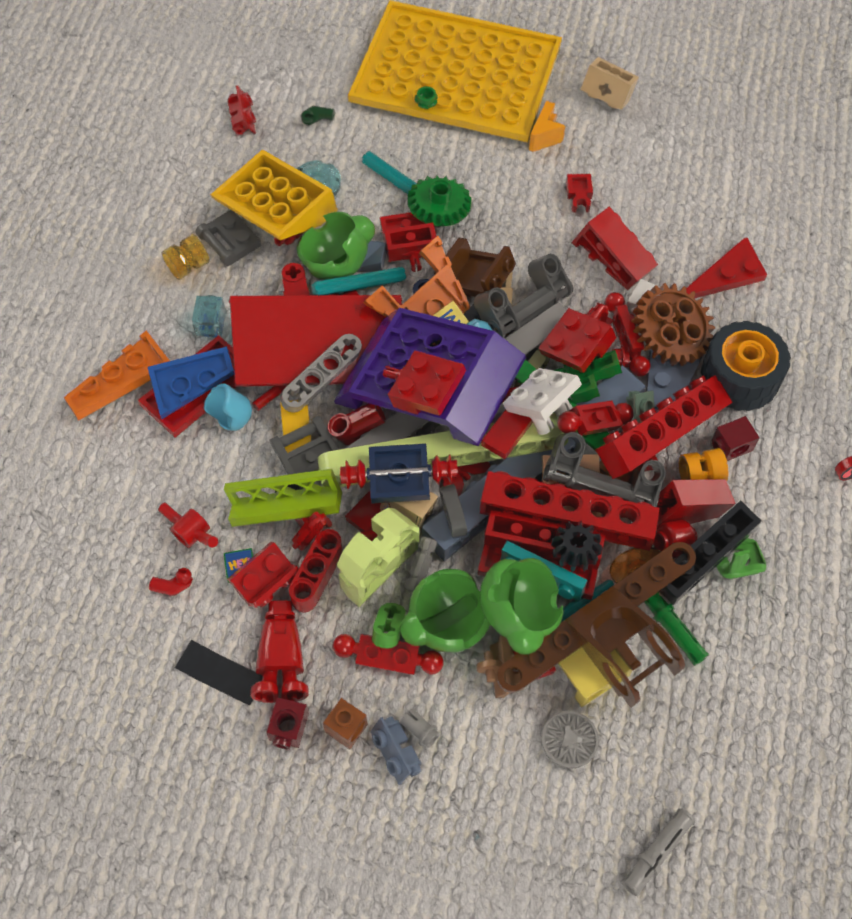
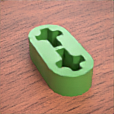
[372,603,406,648]

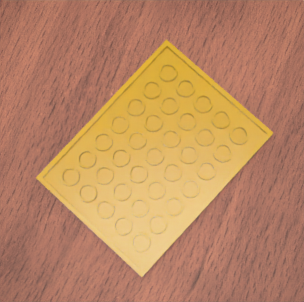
[348,0,562,143]

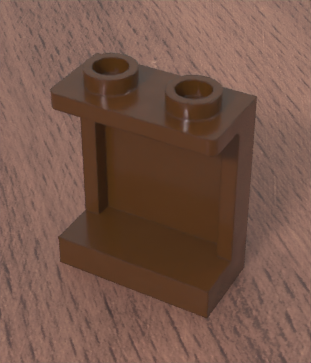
[434,237,516,297]

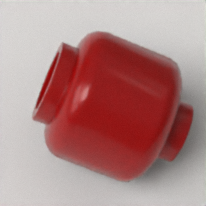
[653,519,698,559]

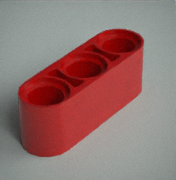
[289,529,343,613]

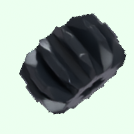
[551,520,603,572]

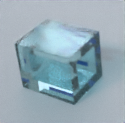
[192,295,226,337]

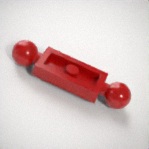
[604,292,651,377]
[557,400,634,436]
[332,634,444,675]

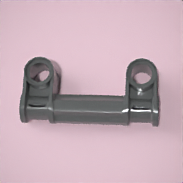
[474,254,573,338]
[543,432,666,507]

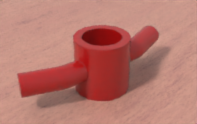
[158,502,218,548]

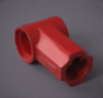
[327,403,386,446]

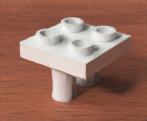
[503,368,582,435]

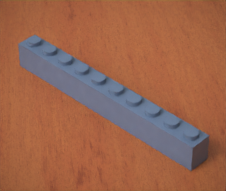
[422,365,646,562]

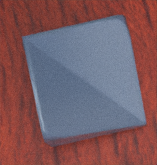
[358,241,386,272]

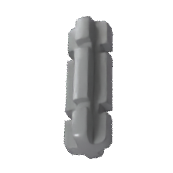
[405,537,437,592]

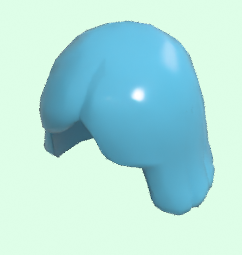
[204,383,252,431]

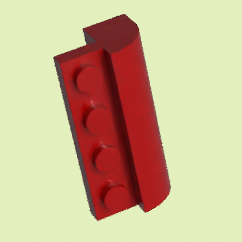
[478,509,606,600]

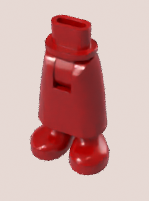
[251,600,309,703]

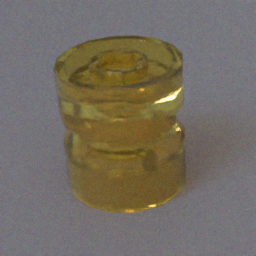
[161,234,210,280]

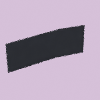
[175,640,263,706]

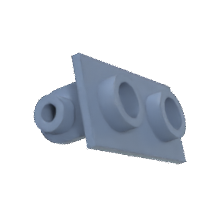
[370,716,422,785]

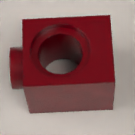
[711,416,760,461]
[266,697,309,750]

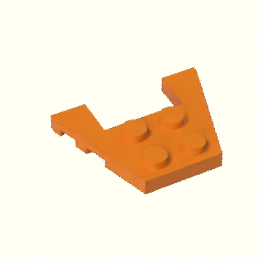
[363,236,470,345]

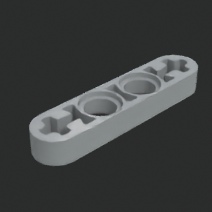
[281,334,362,412]

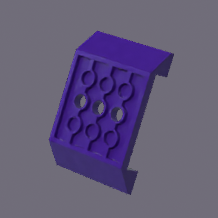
[334,308,526,446]

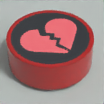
[835,456,852,481]

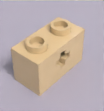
[580,57,639,110]

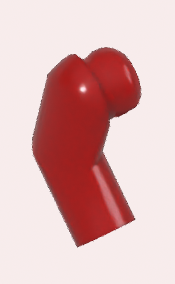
[149,568,193,596]

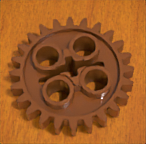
[632,283,715,366]

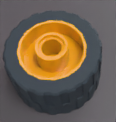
[700,321,791,411]

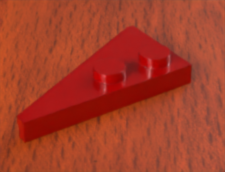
[686,237,767,299]

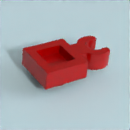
[566,174,593,213]

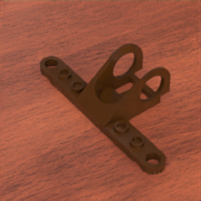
[497,542,696,708]

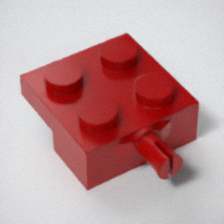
[380,212,437,272]
[538,303,616,373]
[383,350,466,416]

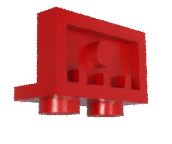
[227,542,299,608]

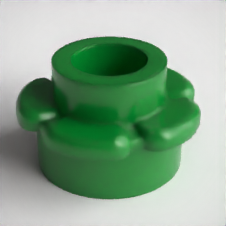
[415,86,438,109]

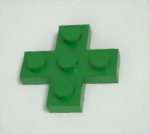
[553,350,622,404]

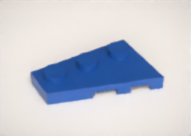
[148,347,235,419]

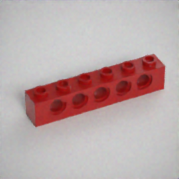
[595,375,732,479]
[480,471,660,551]

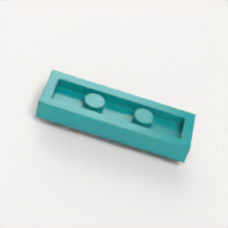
[501,541,587,602]

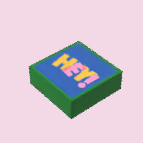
[223,548,254,583]

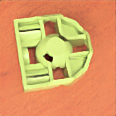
[337,508,420,607]

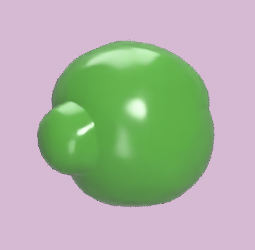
[297,212,375,281]
[480,558,563,655]
[400,569,490,652]

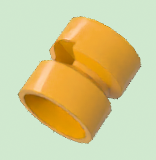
[678,448,729,481]

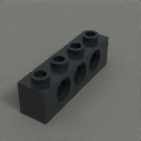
[660,500,762,606]

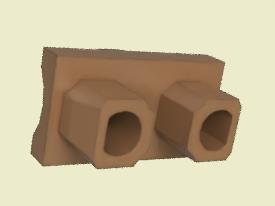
[476,636,527,698]

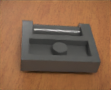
[195,210,261,266]
[269,416,338,475]

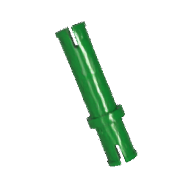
[644,592,709,666]

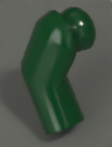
[301,106,335,125]

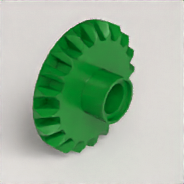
[407,175,472,226]

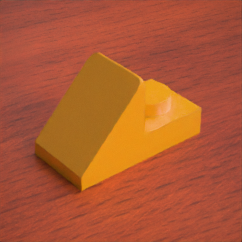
[529,101,565,152]

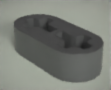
[439,484,467,538]

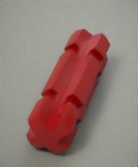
[292,512,327,551]

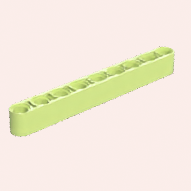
[317,413,568,487]

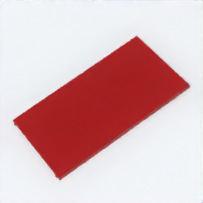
[229,295,402,387]

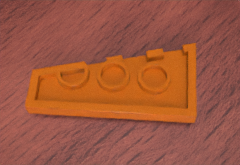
[64,330,170,421]

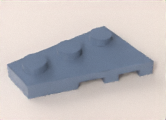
[646,349,702,411]

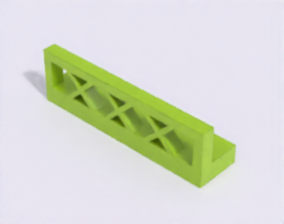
[224,469,343,527]

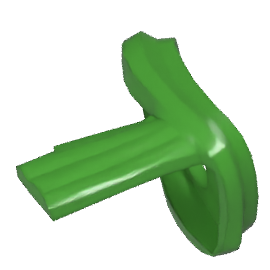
[716,538,767,579]

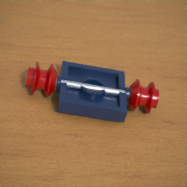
[340,443,458,504]

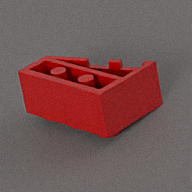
[571,206,658,290]

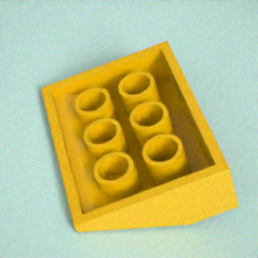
[210,149,338,240]

